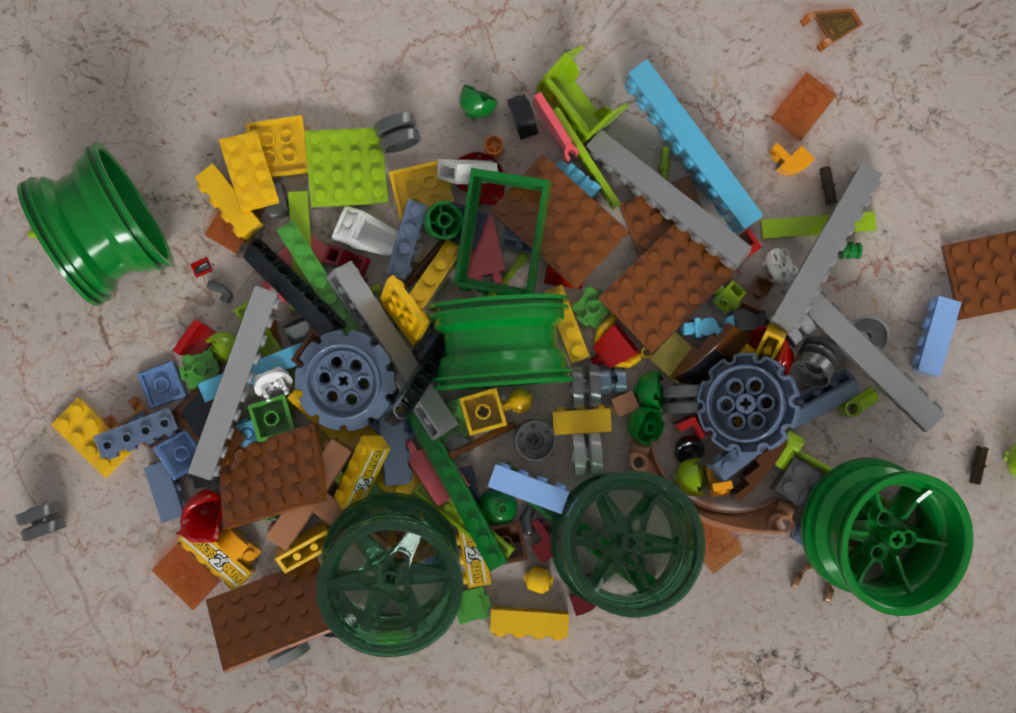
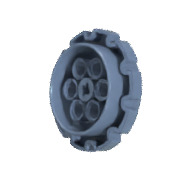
[295,330,397,431]
[697,353,800,455]

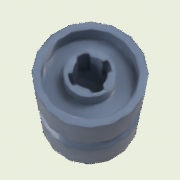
[599,368,627,394]

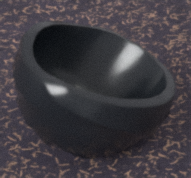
[674,436,705,463]

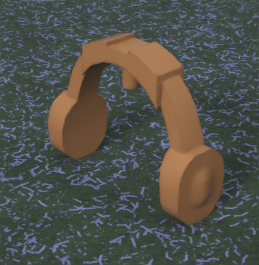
[790,563,834,603]

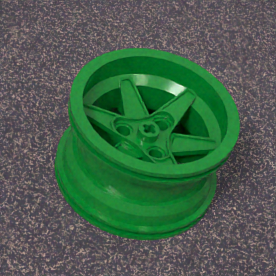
[17,142,174,306]
[428,294,574,391]
[801,457,973,616]

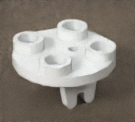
[762,248,798,285]
[253,367,293,402]

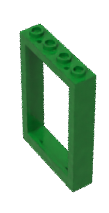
[453,168,552,295]

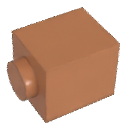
[608,390,639,417]

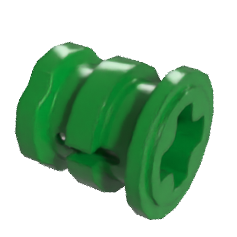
[838,242,863,259]

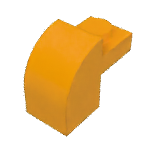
[768,142,815,176]
[703,465,733,498]
[217,527,262,566]

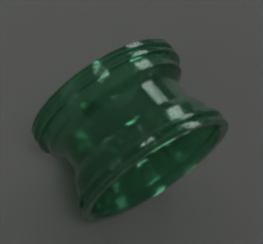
[550,471,705,618]
[317,492,463,657]

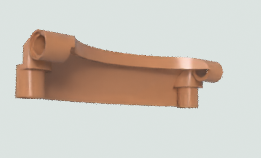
[627,439,795,535]

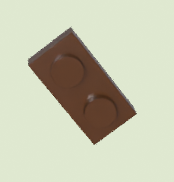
[740,275,774,314]

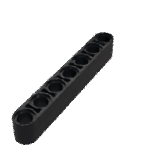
[243,238,345,335]
[385,332,445,426]

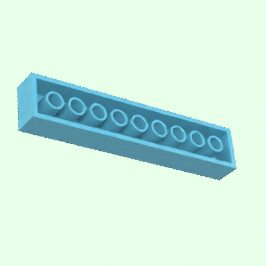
[624,60,763,234]

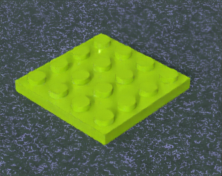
[305,128,388,208]

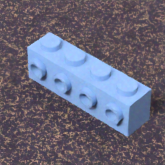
[911,296,962,377]
[487,462,569,514]

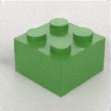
[247,394,299,443]

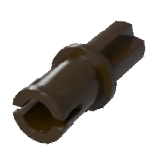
[819,166,838,205]
[969,446,989,485]

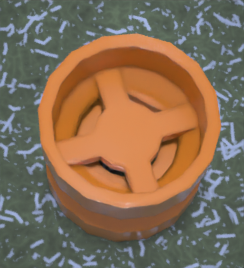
[484,135,503,158]

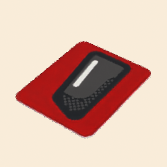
[191,257,213,278]

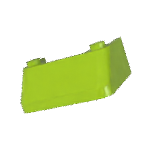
[536,45,629,144]

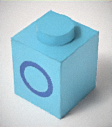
[236,417,257,448]

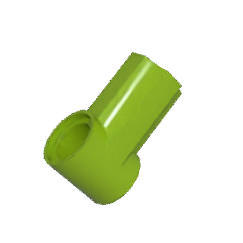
[838,387,879,418]
[774,429,806,471]

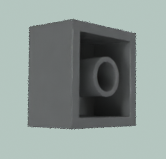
[769,457,824,509]

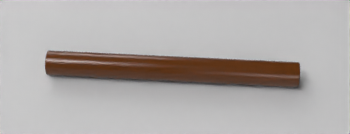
[447,421,516,459]

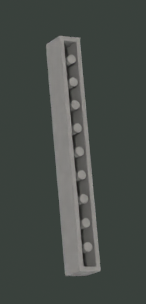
[586,129,752,270]
[769,163,882,333]
[326,261,458,441]
[781,280,945,432]
[188,286,281,481]

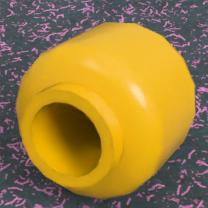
[524,566,554,594]

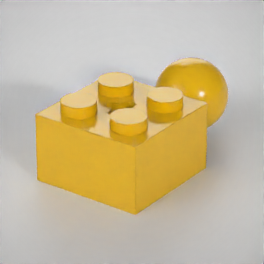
[459,388,533,436]

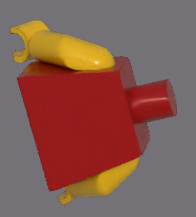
[591,313,651,369]

